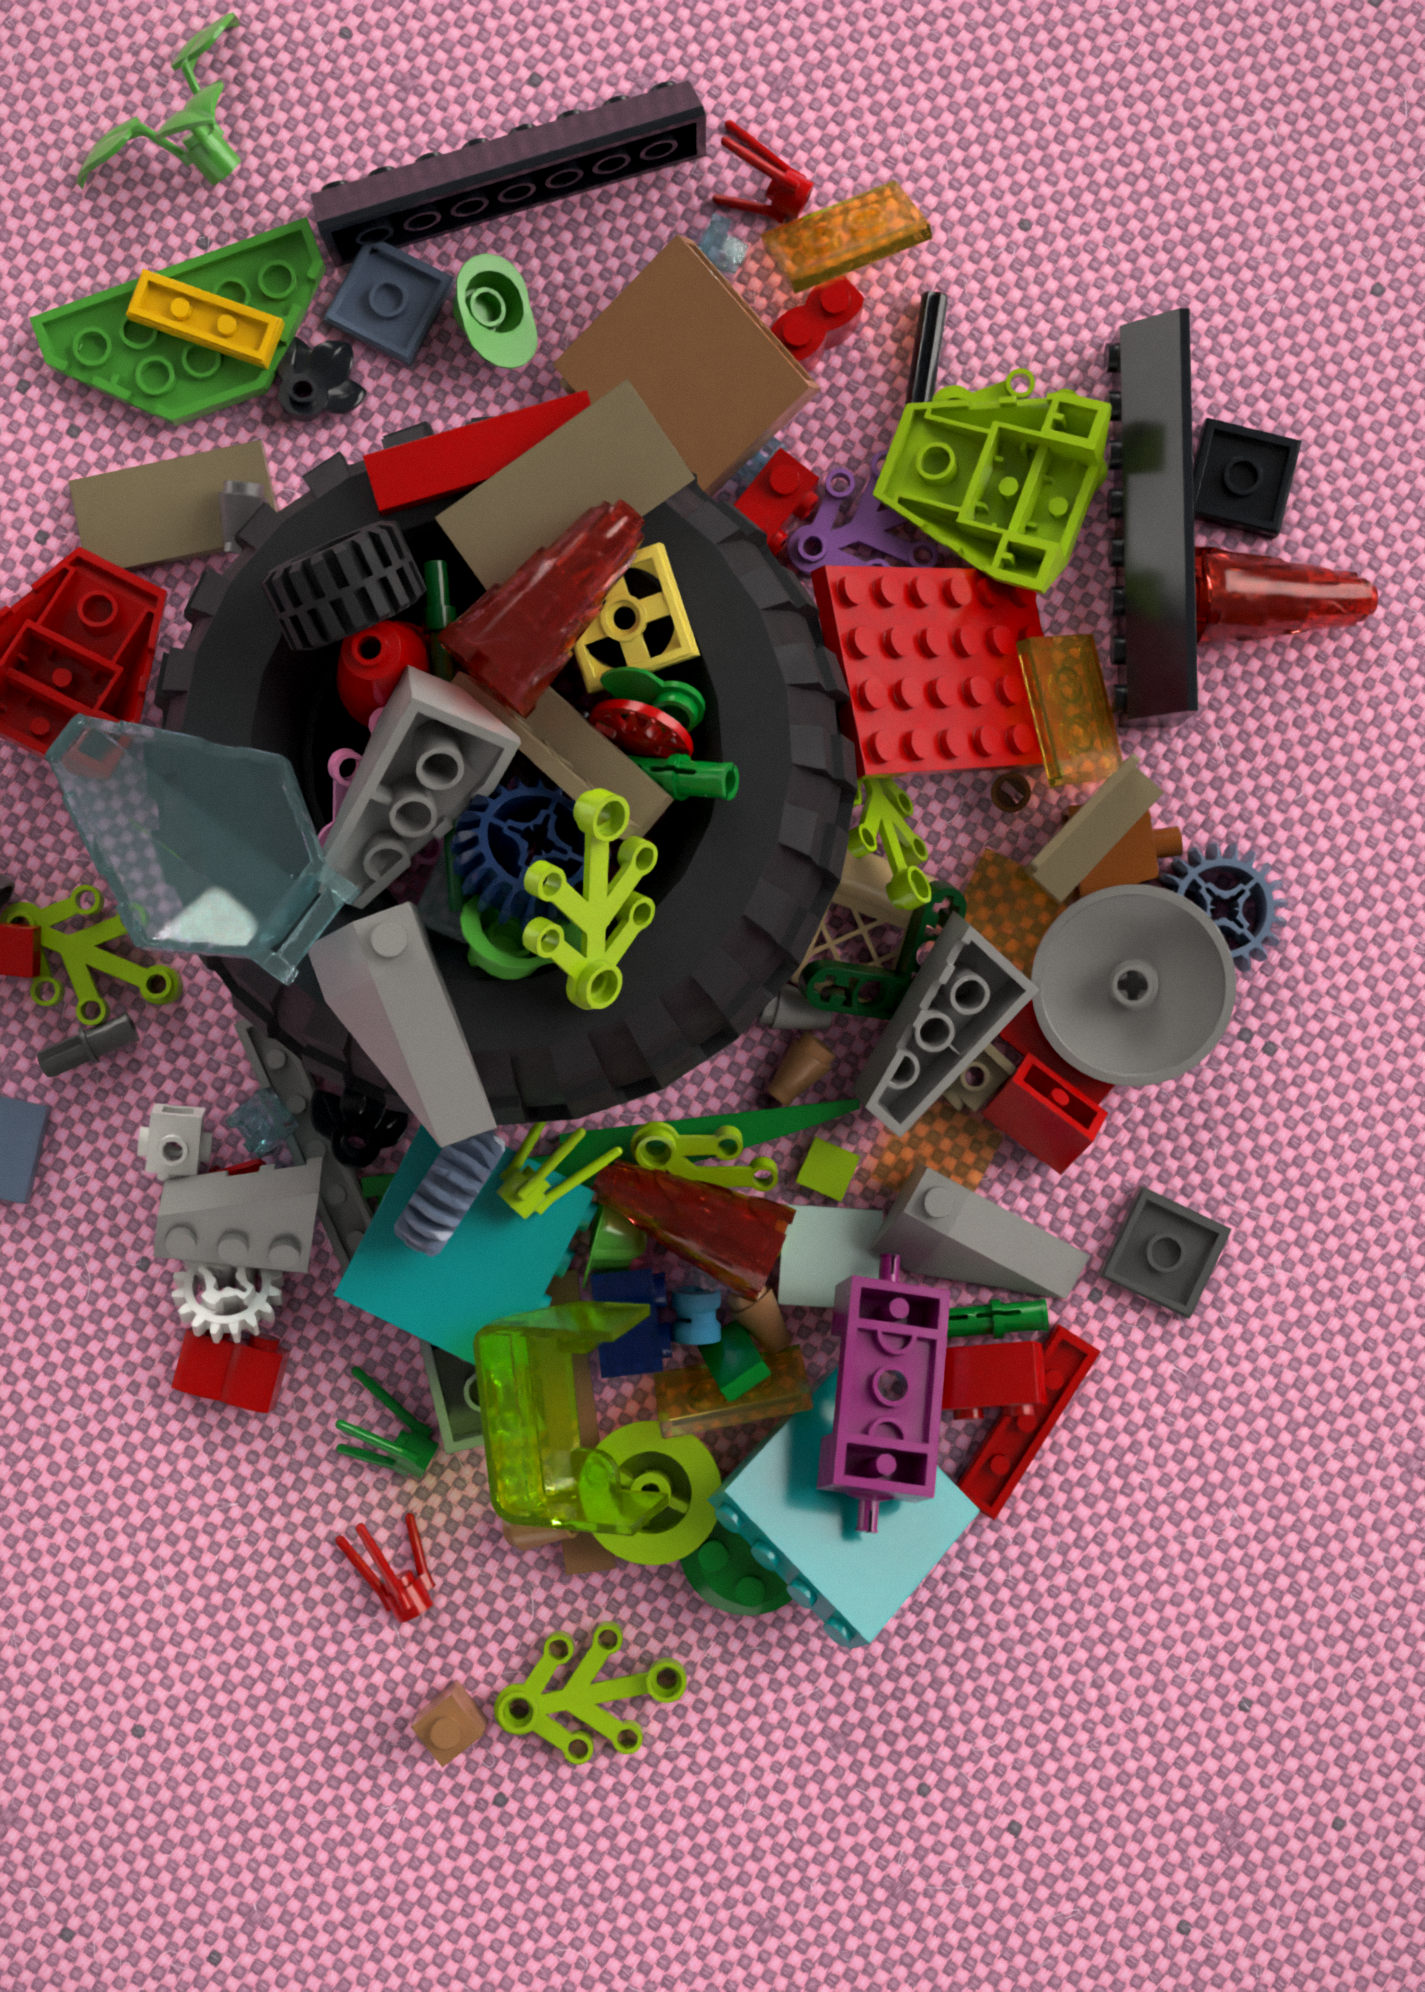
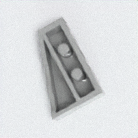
[153,1157,323,1273]

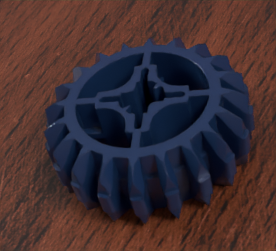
[450,775,612,932]

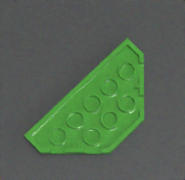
[29,217,326,426]

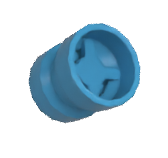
[671,1285,721,1345]

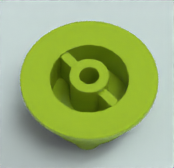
[580,1420,722,1565]

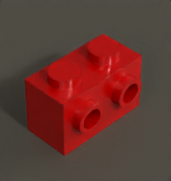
[734,447,820,557]
[981,1052,1108,1175]
[941,1341,1047,1420]

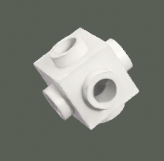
[137,1103,212,1181]

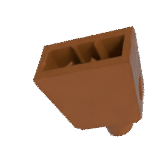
[1061,805,1183,903]

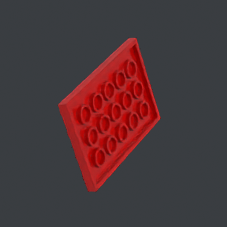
[810,565,1068,780]

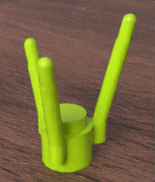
[496,1122,623,1220]

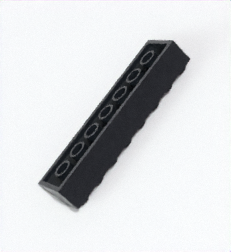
[310,80,706,268]
[1104,308,1198,728]

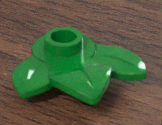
[599,667,705,751]

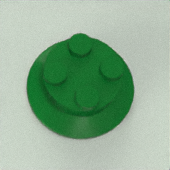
[680,1477,793,1616]

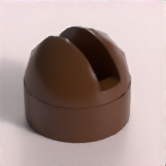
[991,772,1031,813]

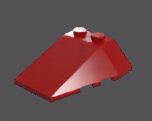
[0,546,168,781]

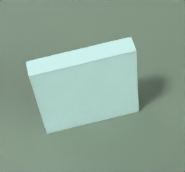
[777,1204,883,1308]

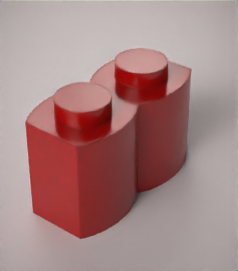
[770,272,865,373]
[171,1327,291,1414]

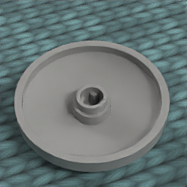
[1031,884,1236,1086]

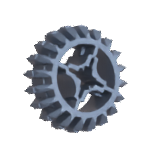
[1158,843,1288,973]
[394,1130,505,1257]

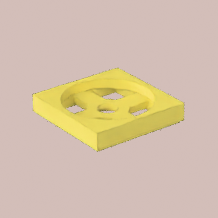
[551,542,700,694]

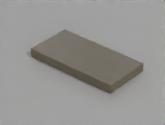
[435,379,695,615]
[68,440,278,572]

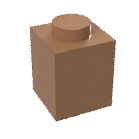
[411,1680,488,1768]

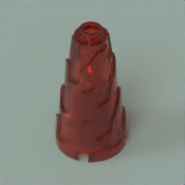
[436,499,645,719]
[1195,546,1378,647]
[592,1158,796,1304]

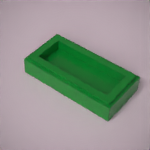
[697,1319,771,1403]

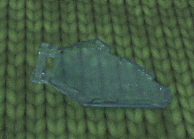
[45,713,362,986]

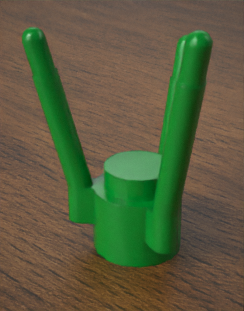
[335,1366,439,1479]

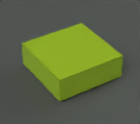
[795,1136,861,1202]

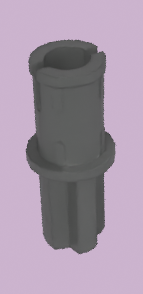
[37,1012,140,1077]

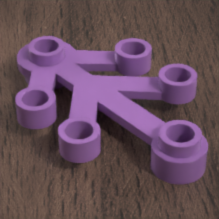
[788,450,938,574]

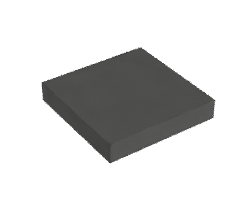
[1097,1185,1232,1319]

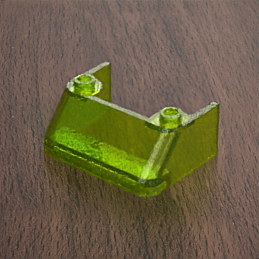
[473,1301,669,1536]

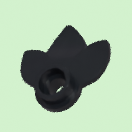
[276,337,367,422]
[310,1089,408,1169]

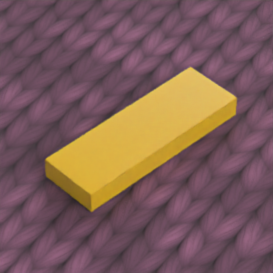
[126,269,285,370]

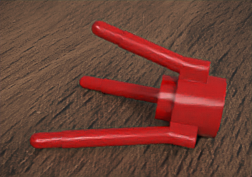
[712,120,815,224]
[335,1513,436,1624]

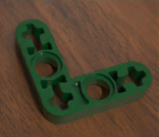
[798,880,967,1020]

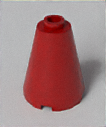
[336,620,432,728]

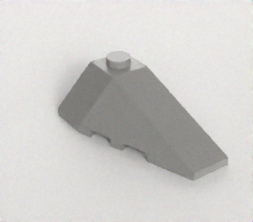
[308,664,521,909]
[306,901,497,1148]
[869,1161,1090,1299]

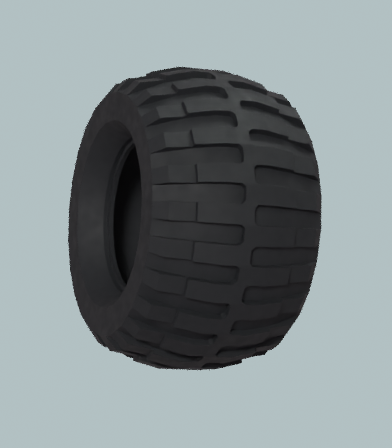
[145,416,858,1125]

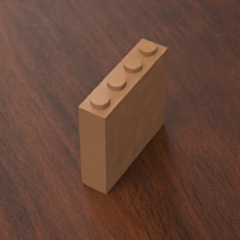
[552,234,821,497]

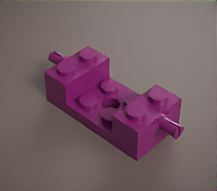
[816,1253,951,1534]

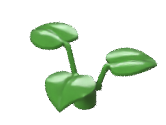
[77,12,241,189]

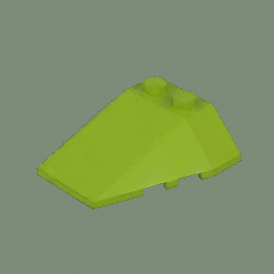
[872,392,1112,594]

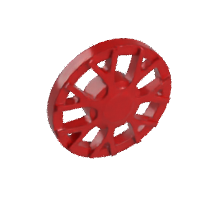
[588,699,694,758]

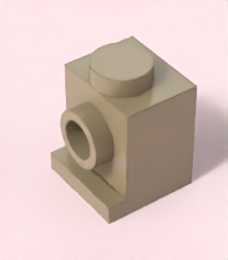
[940,1043,1017,1112]

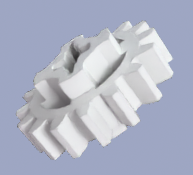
[172,1260,284,1343]

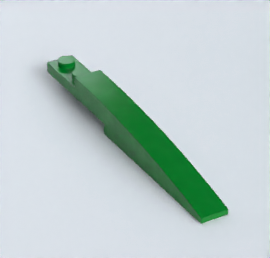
[361,1099,860,1206]

